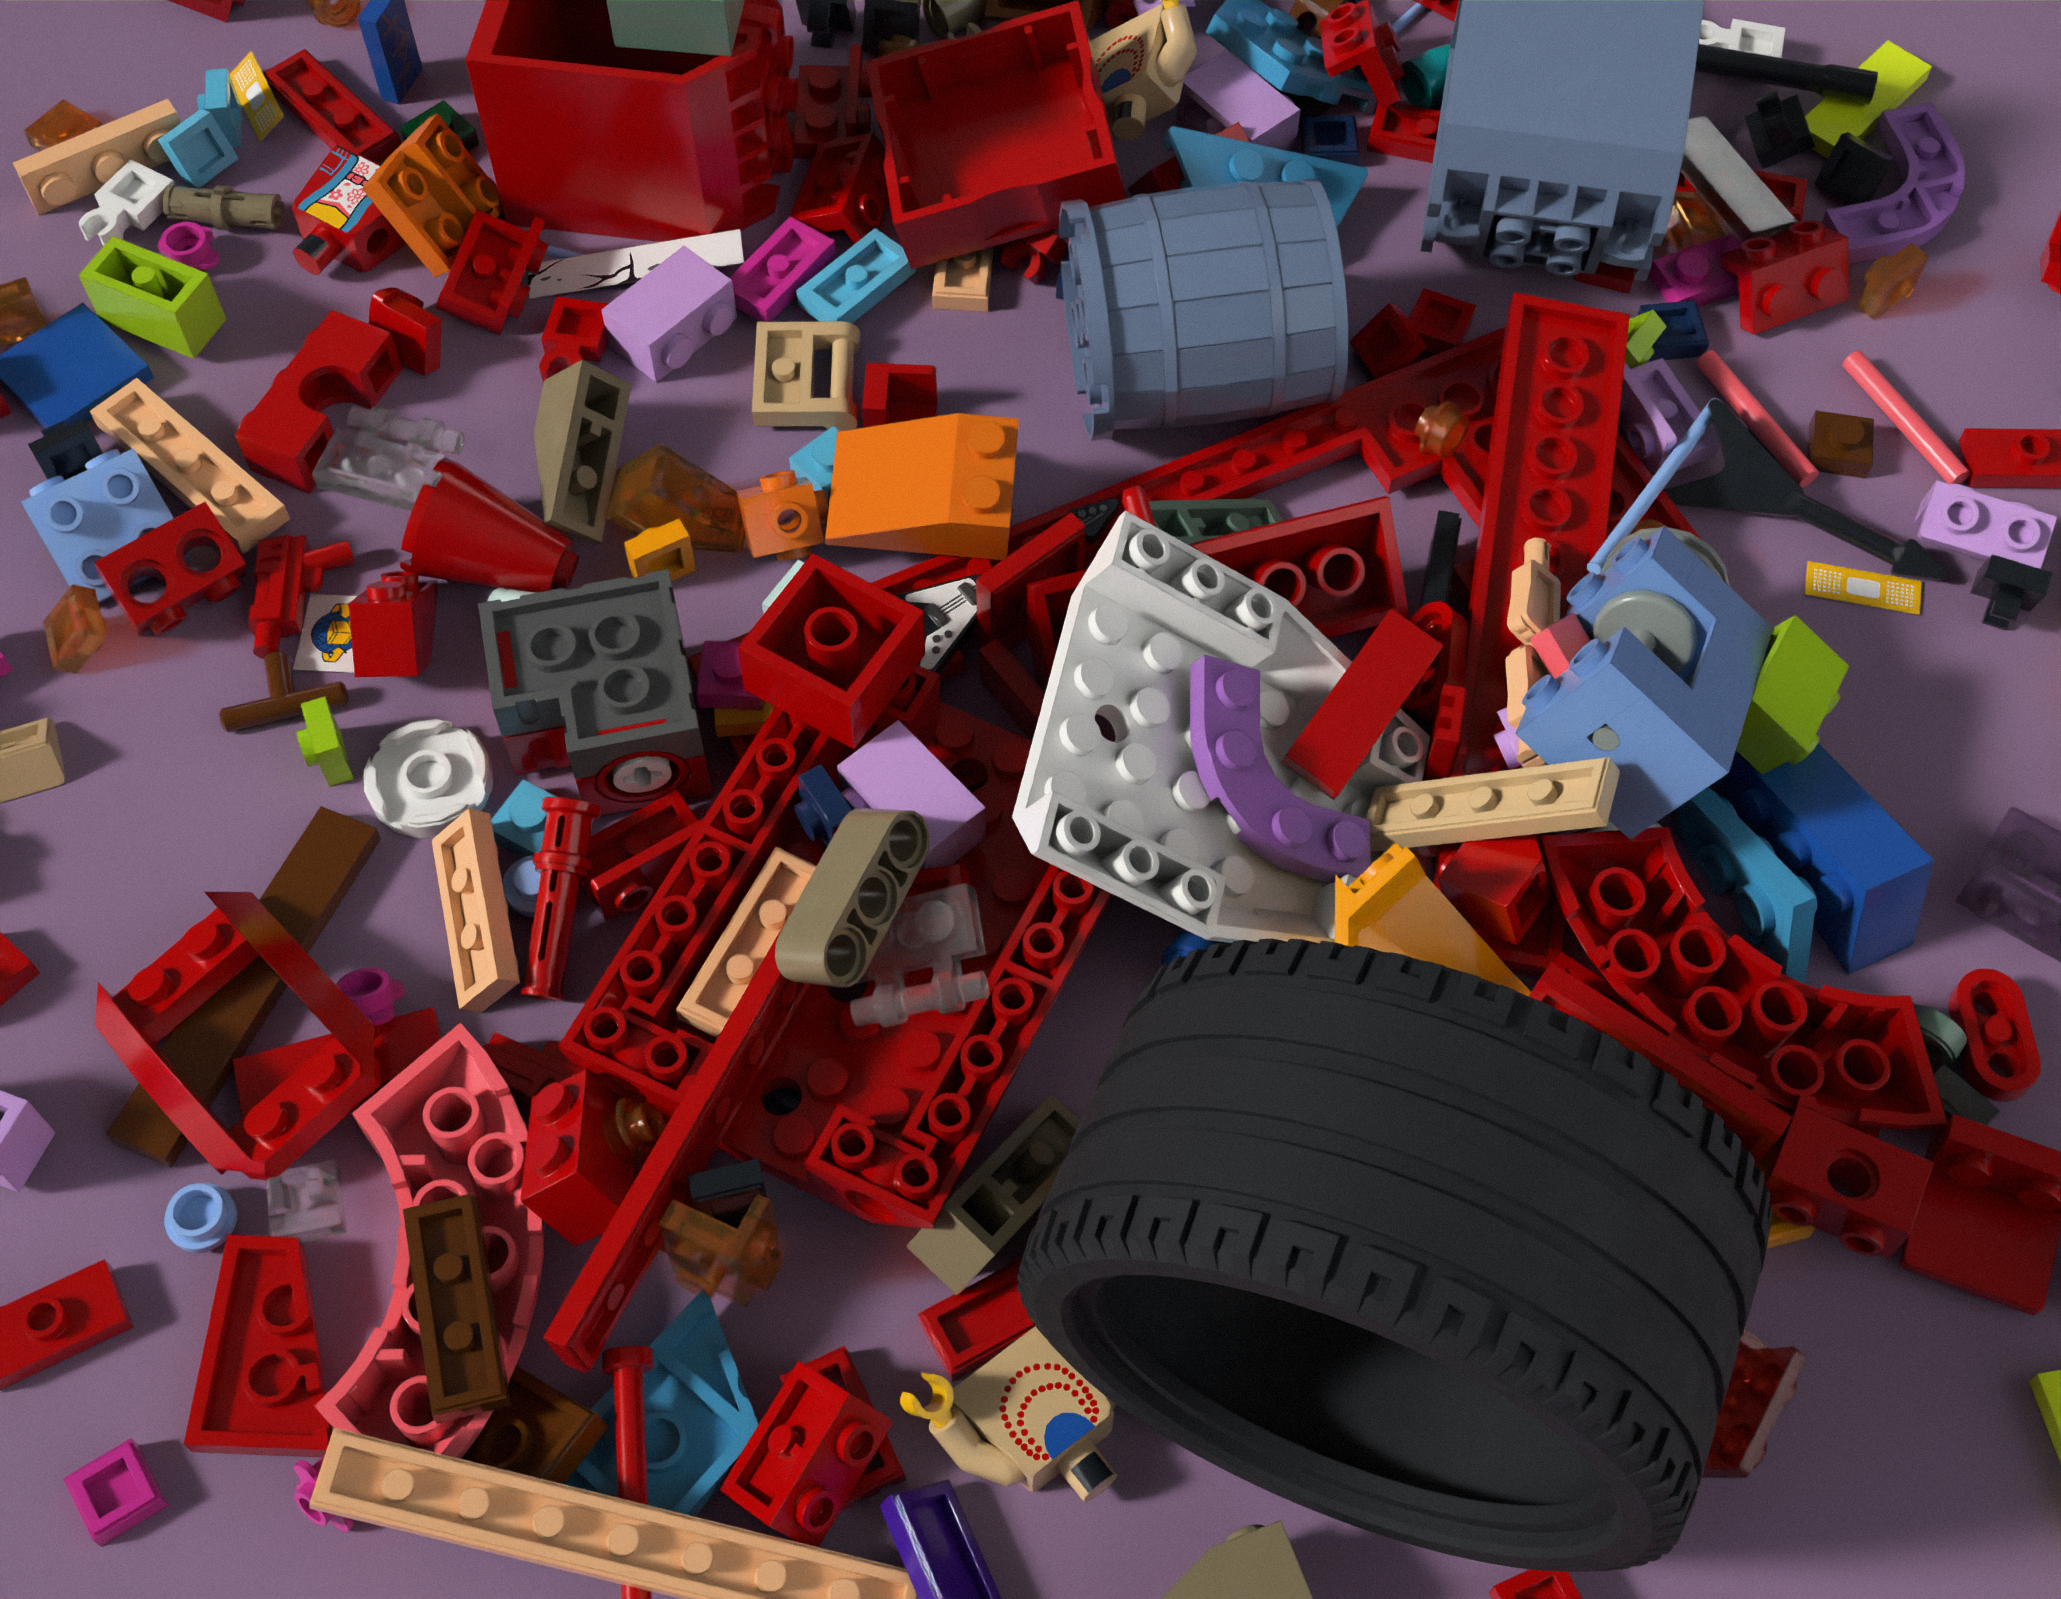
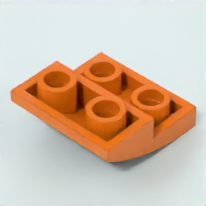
[362,113,503,278]

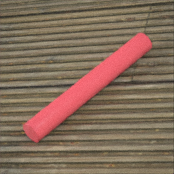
[1696,350,1819,487]
[1842,350,1970,484]

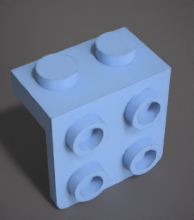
[21,448,190,606]

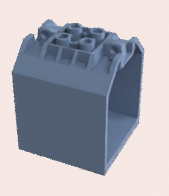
[1420,0,1705,281]

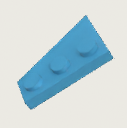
[1675,787,1817,984]

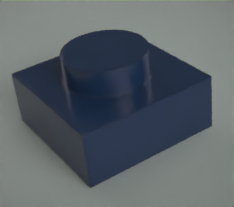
[794,764,852,847]

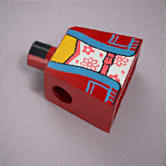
[292,144,407,275]

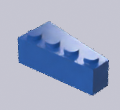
[1713,743,1934,975]

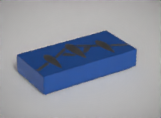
[358,0,423,104]

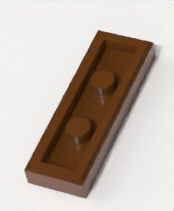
[403,1192,511,1424]

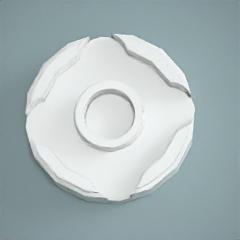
[364,719,493,839]

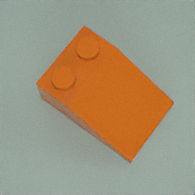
[825,413,1019,560]

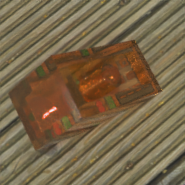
[606,443,746,553]

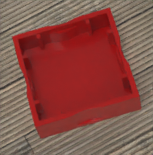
[866,0,1127,269]

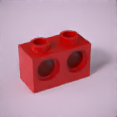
[94,501,246,636]

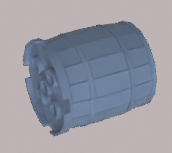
[1059,178,1348,441]

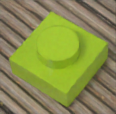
[1625,310,1667,369]
[296,696,354,787]

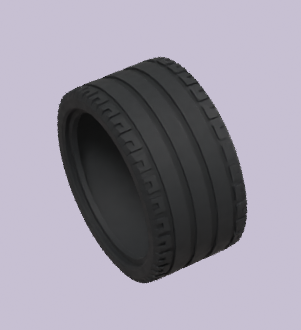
[1017,938,1772,1572]

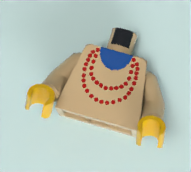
[1090,0,1197,141]
[900,1326,1118,1503]

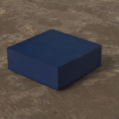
[1300,115,1360,166]
[1637,300,1710,361]

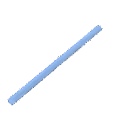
[1587,398,1723,575]

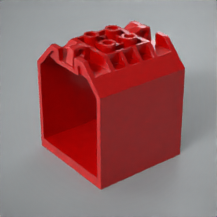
[465,0,798,242]

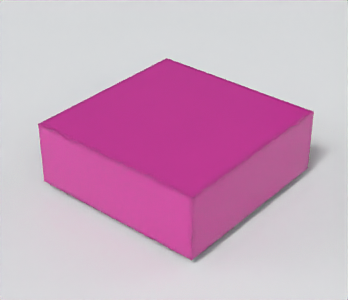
[63,1438,169,1546]

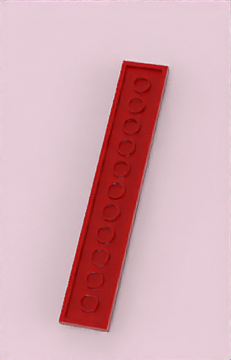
[1433,292,1630,977]

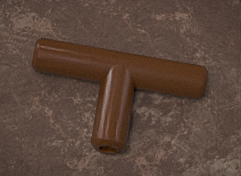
[219,651,349,732]

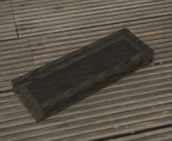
[1680,116,1797,243]

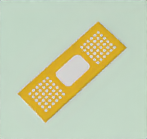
[230,51,284,142]
[1805,561,1922,615]

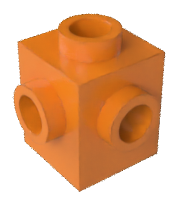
[736,470,829,561]

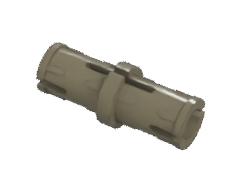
[163,185,284,231]

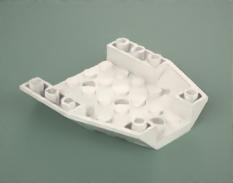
[1012,511,1430,943]

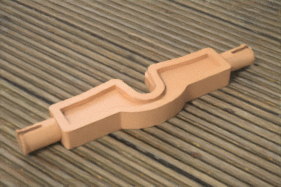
[1505,538,1561,768]

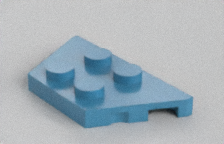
[1206,0,1378,114]
[1163,126,1368,228]
[564,1290,759,1517]

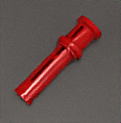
[520,797,602,1001]

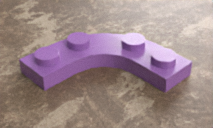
[1822,102,1965,264]
[1190,655,1370,883]

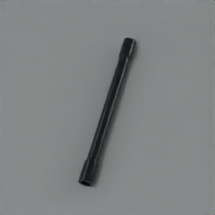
[1695,44,1878,105]

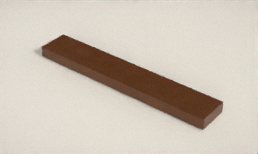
[106,806,381,1168]

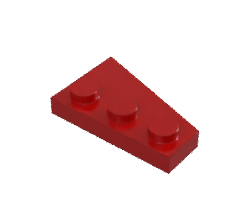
[184,1234,332,1458]

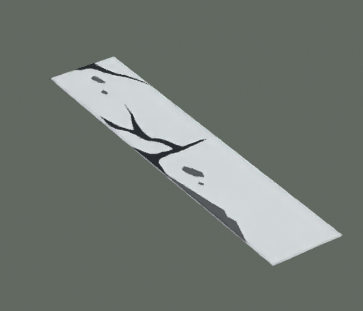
[528,229,744,299]

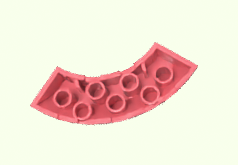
[315,1022,544,1459]

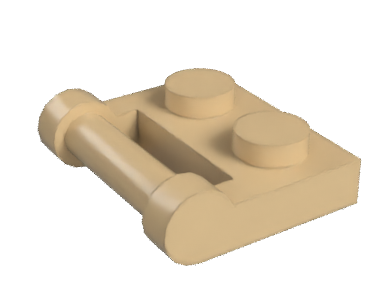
[752,321,861,431]

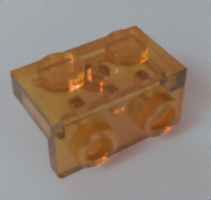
[659,1194,784,1307]

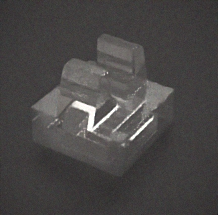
[265,1160,347,1243]

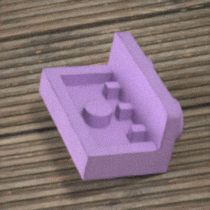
[1618,358,1720,476]
[1914,480,2057,569]

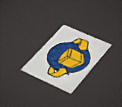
[293,594,357,673]

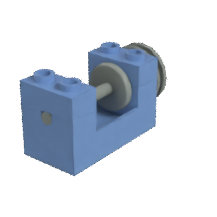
[1515,526,1773,839]

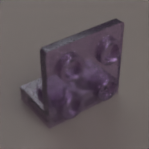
[1954,807,2061,962]

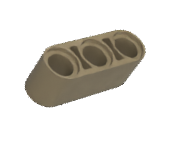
[775,808,930,987]

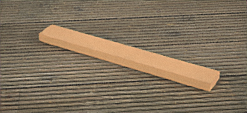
[309,1428,918,1599]

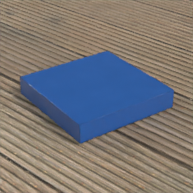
[0,302,154,429]

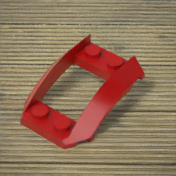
[95,892,381,1181]

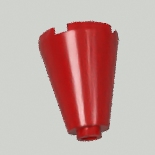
[400,457,580,593]

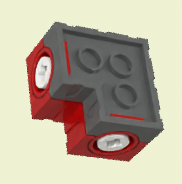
[478,569,713,815]

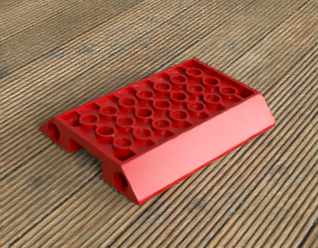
[558,665,1112,1229]

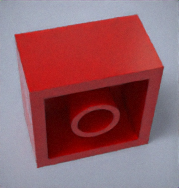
[738,553,925,749]

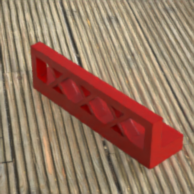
[1529,952,1792,1167]

